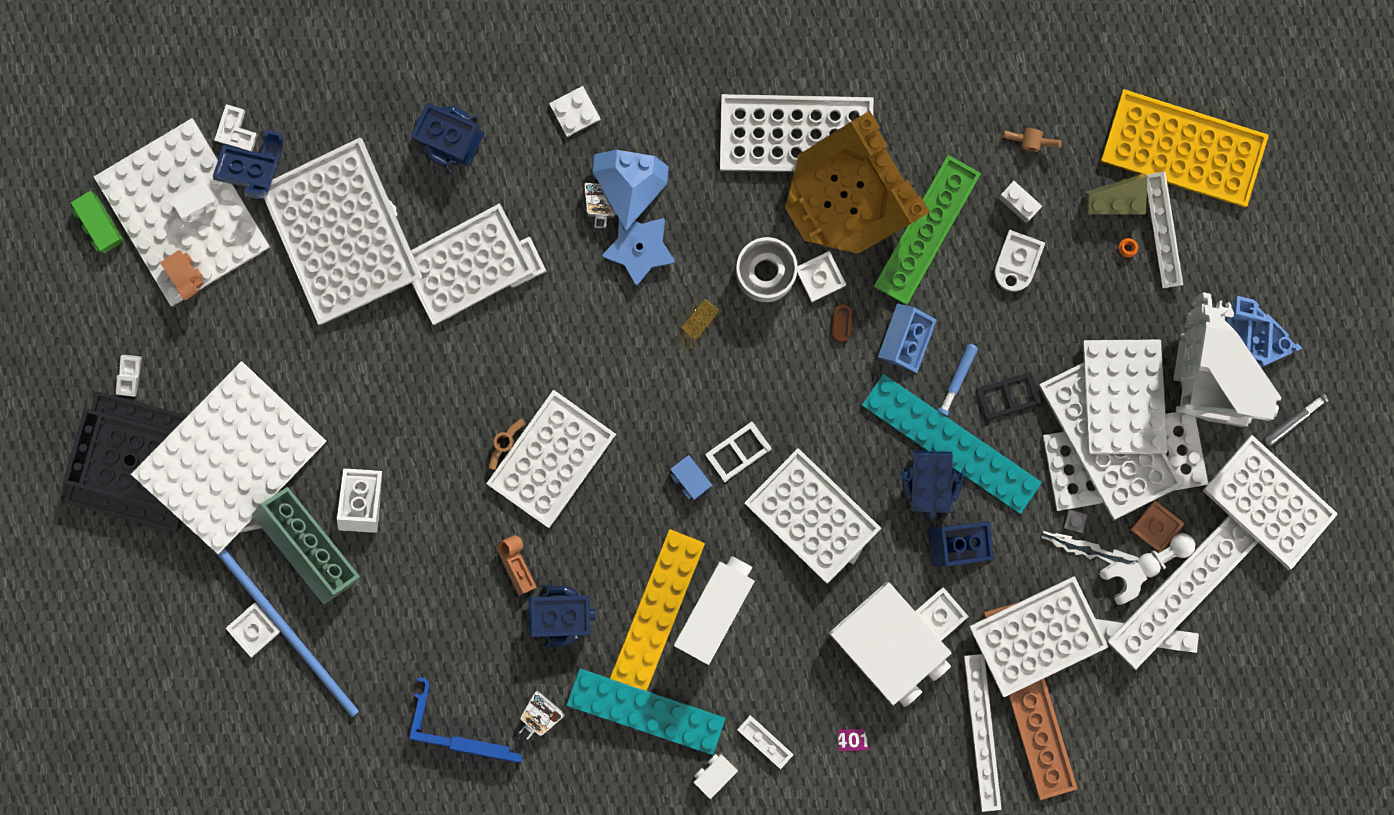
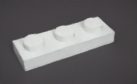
[737,715,793,769]

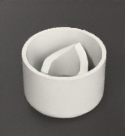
[736,237,798,302]

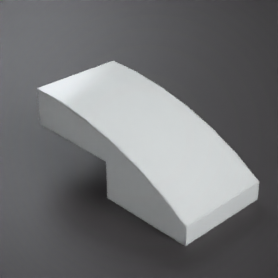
[116,355,142,397]

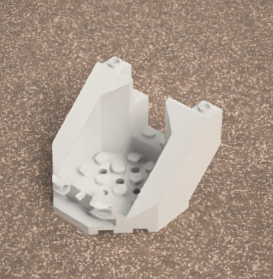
[1174,293,1281,427]

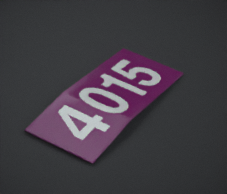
[838,729,870,751]

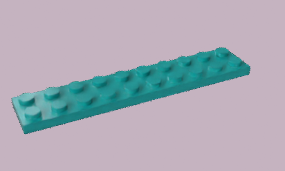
[862,374,1042,514]

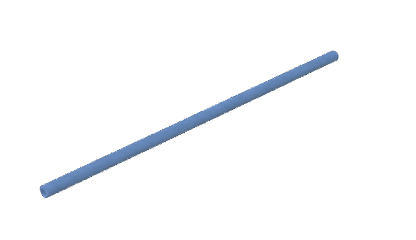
[214,548,359,717]

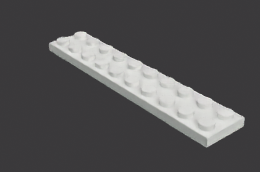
[1107,516,1258,670]

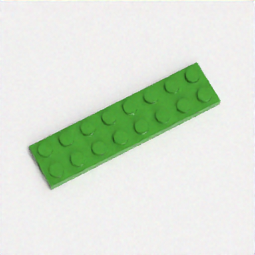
[874,155,981,306]

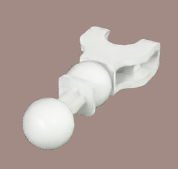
[1099,533,1195,605]

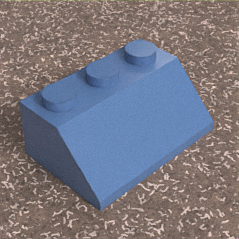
[878,304,936,373]

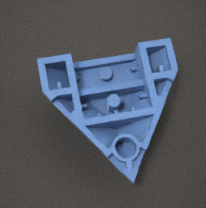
[592,150,669,231]
[1225,296,1302,367]

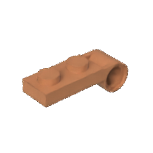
[497,535,537,596]

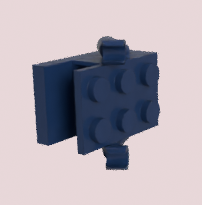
[411,103,485,171]
[901,450,964,518]
[528,585,595,647]

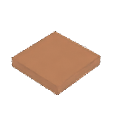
[1130,500,1184,552]

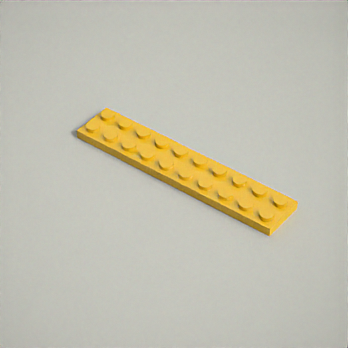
[610,529,705,691]

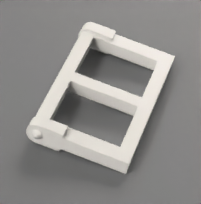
[705,422,772,482]

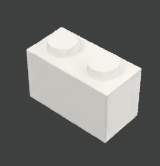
[170,180,219,222]
[998,181,1042,223]
[694,754,738,799]

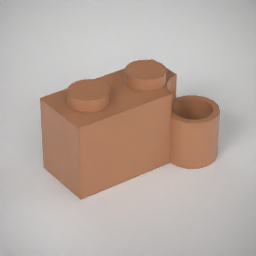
[160,250,204,300]

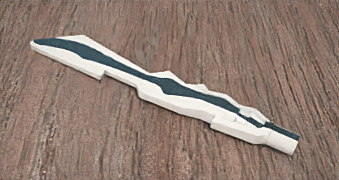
[1041,531,1139,564]

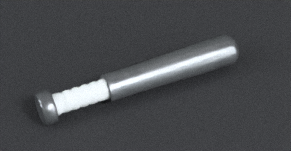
[1264,393,1329,446]

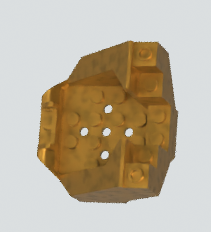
[785,111,930,254]

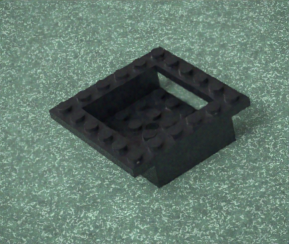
[63,391,188,532]

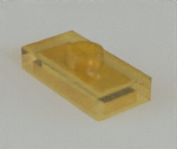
[681,299,720,341]

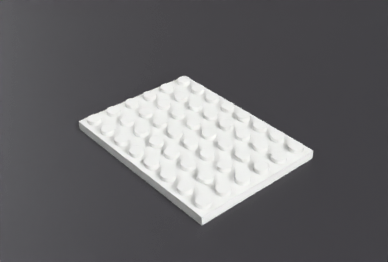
[94,118,270,306]
[264,138,422,325]
[131,361,326,554]

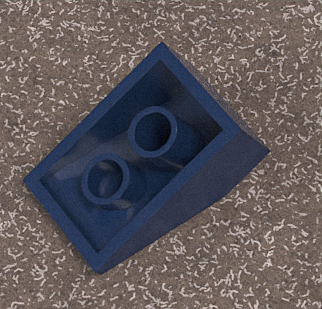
[929,521,994,566]

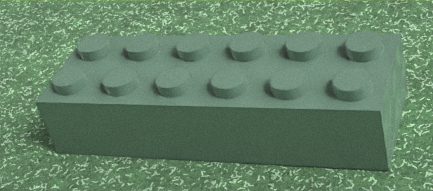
[251,487,360,605]

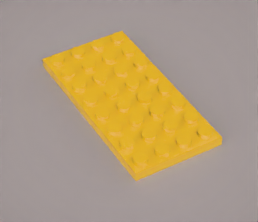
[1100,89,1269,208]

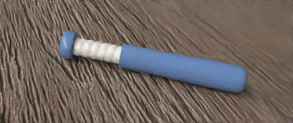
[937,344,978,416]

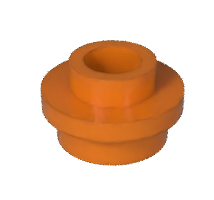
[1118,238,1138,258]

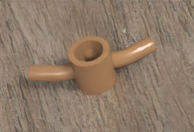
[1002,128,1062,152]
[489,418,526,470]

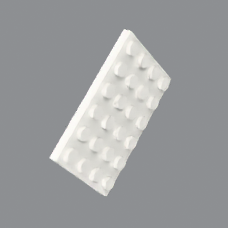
[411,204,535,325]
[1083,340,1168,454]
[486,390,616,528]
[1203,435,1337,570]
[745,448,881,584]
[969,576,1109,697]

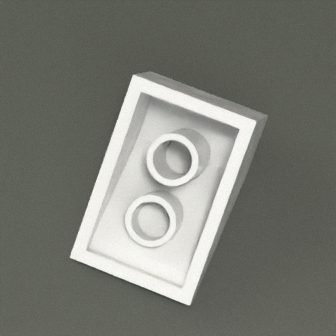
[337,469,382,533]

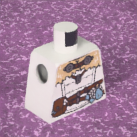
[585,183,615,228]
[519,691,565,740]

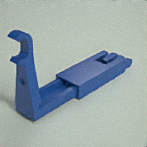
[409,678,523,763]

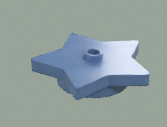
[603,218,675,285]

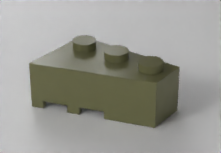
[1084,173,1148,214]

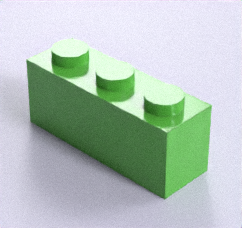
[71,191,124,254]

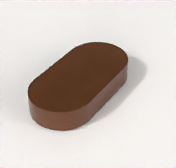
[832,304,853,343]

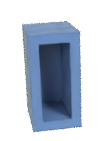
[670,455,712,500]

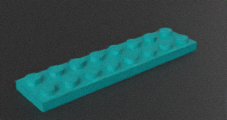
[566,668,726,755]

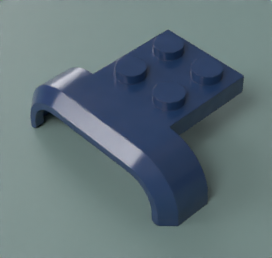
[213,129,283,200]

